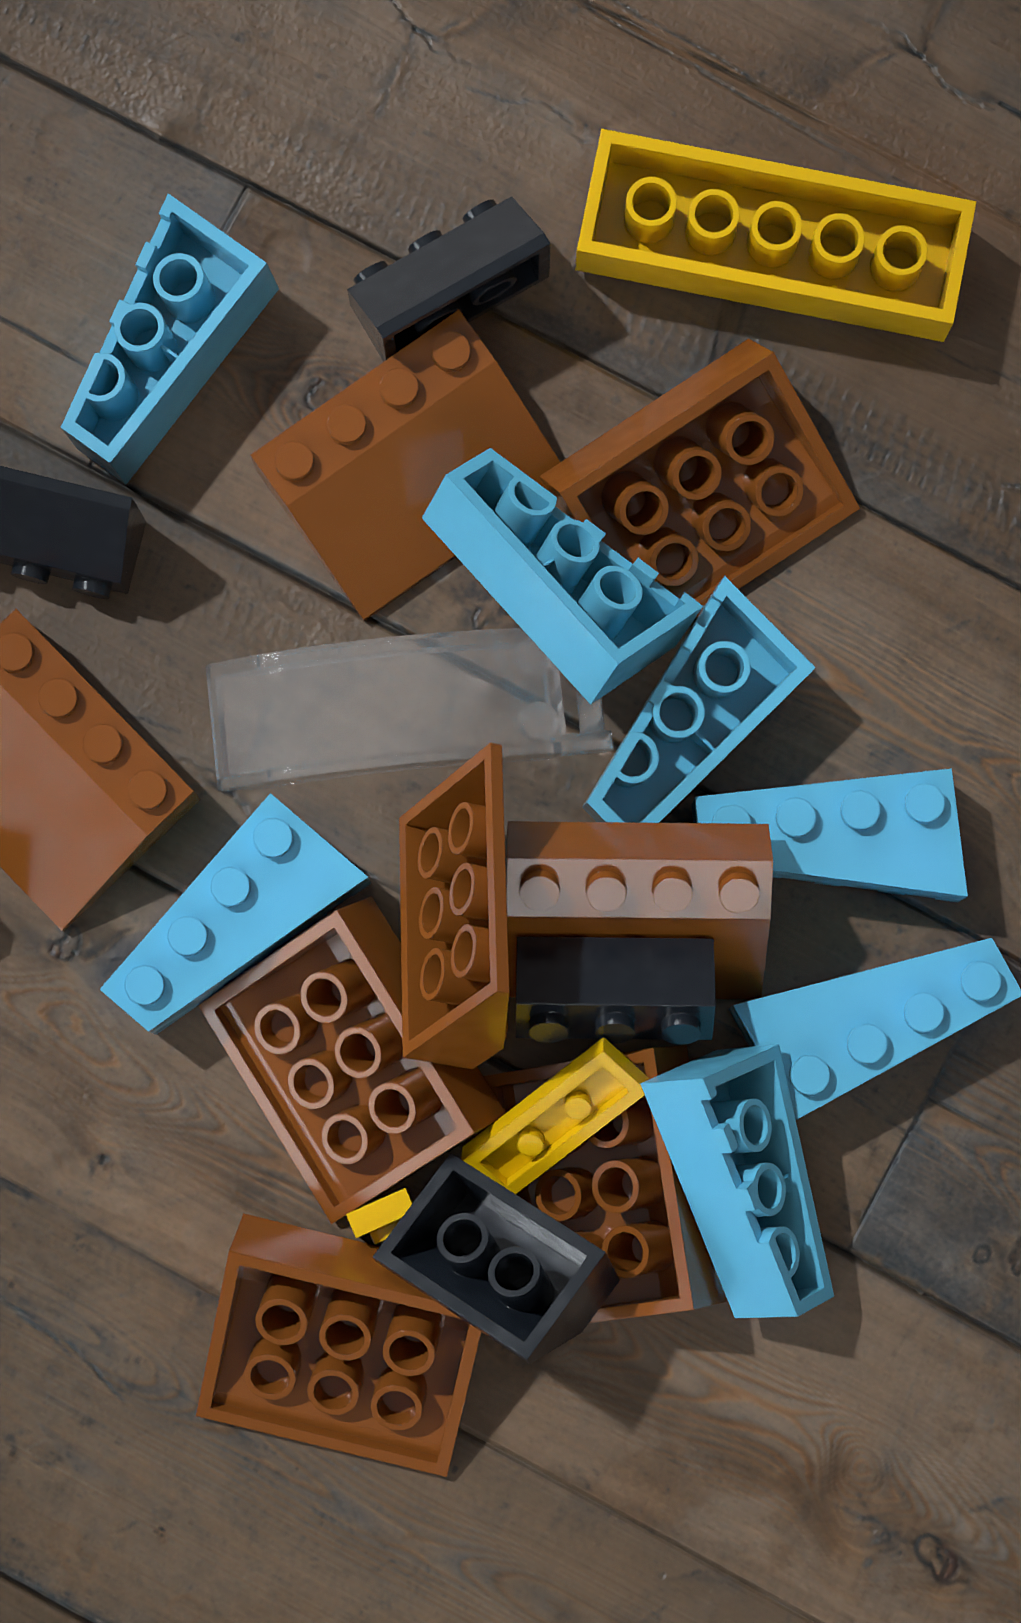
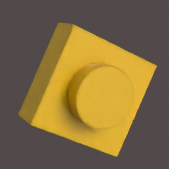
[346,1188,413,1245]

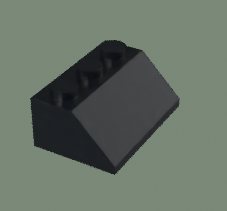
[347,196,551,362]
[0,466,146,599]
[516,937,716,1044]
[373,1153,620,1364]

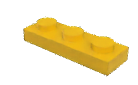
[461,1037,649,1194]

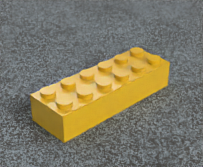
[575,128,977,342]

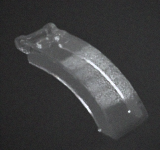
[206,628,614,792]

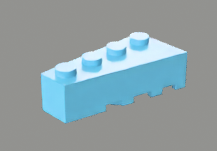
[61,194,279,484]
[422,448,703,705]
[582,576,816,823]
[691,768,968,902]
[100,793,371,1035]
[729,938,1021,1120]
[640,1044,834,1318]

